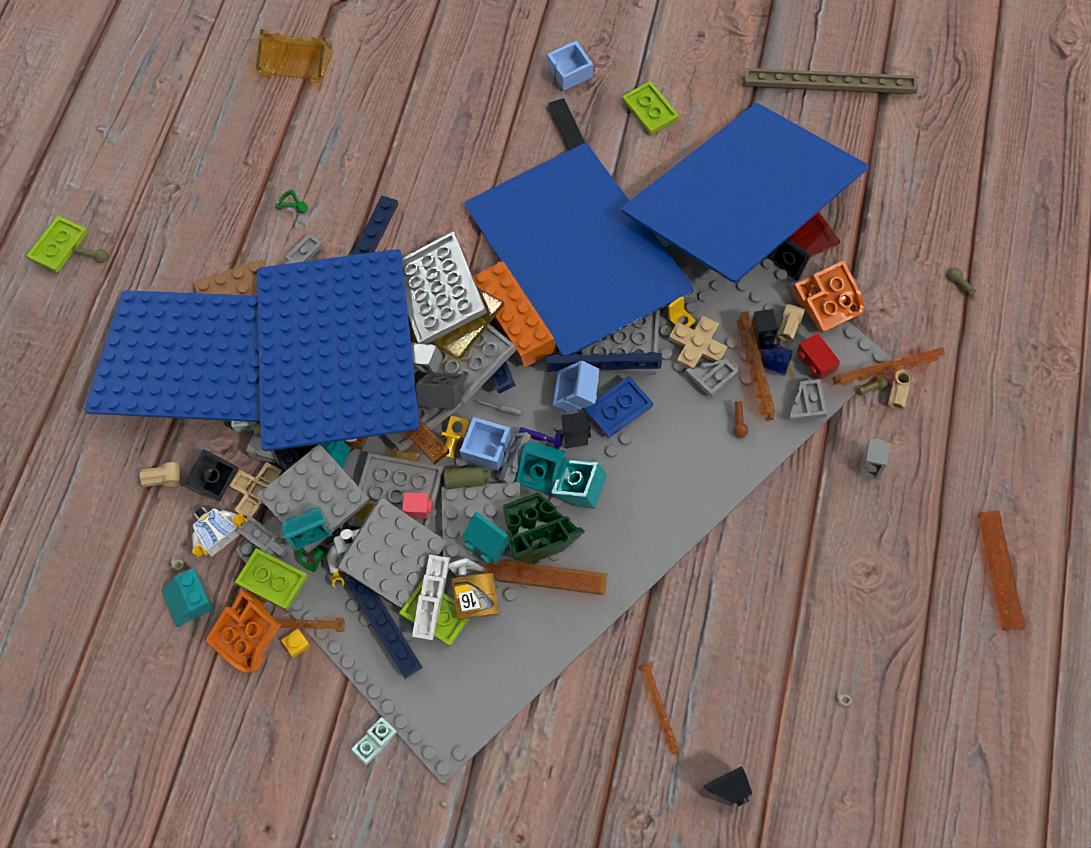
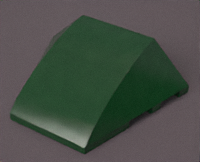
[503,492,585,564]

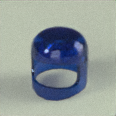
[761,344,793,376]

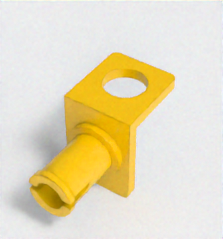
[666,296,696,327]
[441,416,469,458]

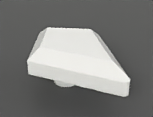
[449,558,487,577]

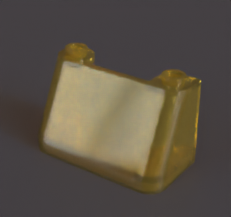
[256,29,333,83]

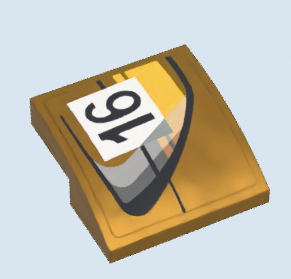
[451,573,500,620]

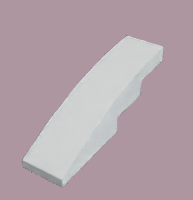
[412,554,450,640]

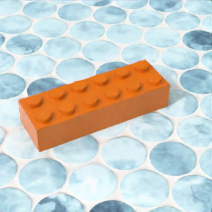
[473,261,557,368]

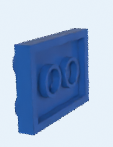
[584,376,653,439]

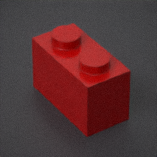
[797,333,840,380]

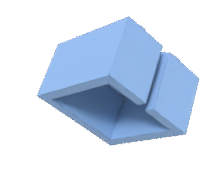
[547,41,593,91]
[553,361,599,413]
[460,417,511,471]

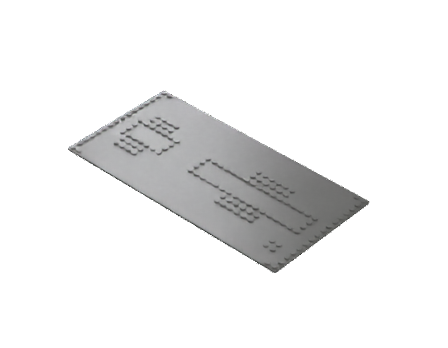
[236,246,891,783]

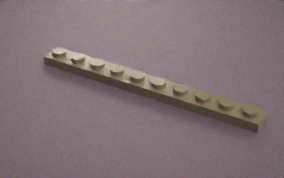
[744,68,918,94]

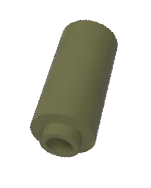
[444,466,489,489]

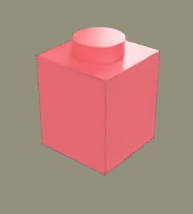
[402,492,433,519]

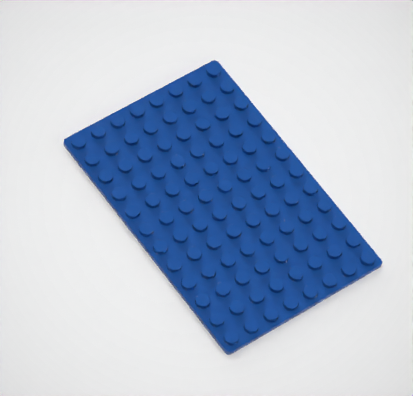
[621,103,869,283]
[464,143,694,356]
[257,249,420,451]
[84,290,260,422]

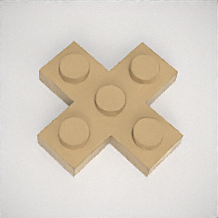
[668,316,728,369]
[229,462,282,518]

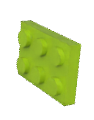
[622,81,679,135]
[26,215,89,273]
[235,548,309,611]
[399,580,470,647]

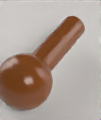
[733,401,748,438]

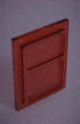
[789,212,840,257]

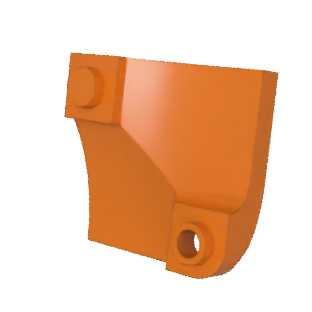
[789,260,864,334]
[205,590,281,673]

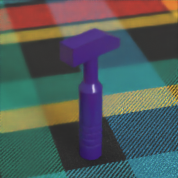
[519,427,563,449]

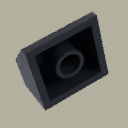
[182,449,239,502]

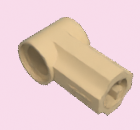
[777,303,805,342]
[887,369,913,410]
[140,462,180,487]

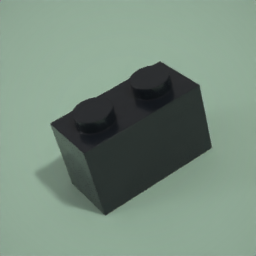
[750,309,778,350]
[561,412,591,449]

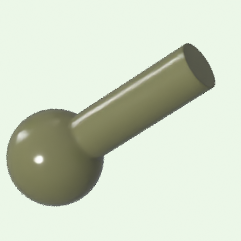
[73,245,108,263]
[948,268,976,295]
[857,376,889,395]

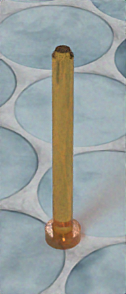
[276,618,345,632]
[638,662,679,755]

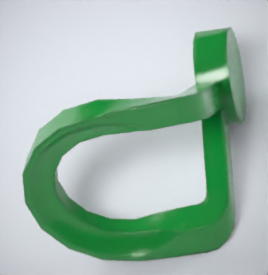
[275,189,308,213]
[298,546,326,572]

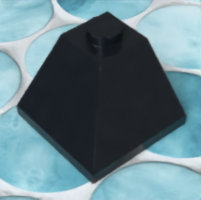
[770,238,811,281]
[700,766,752,807]

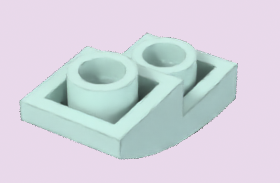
[351,717,397,766]

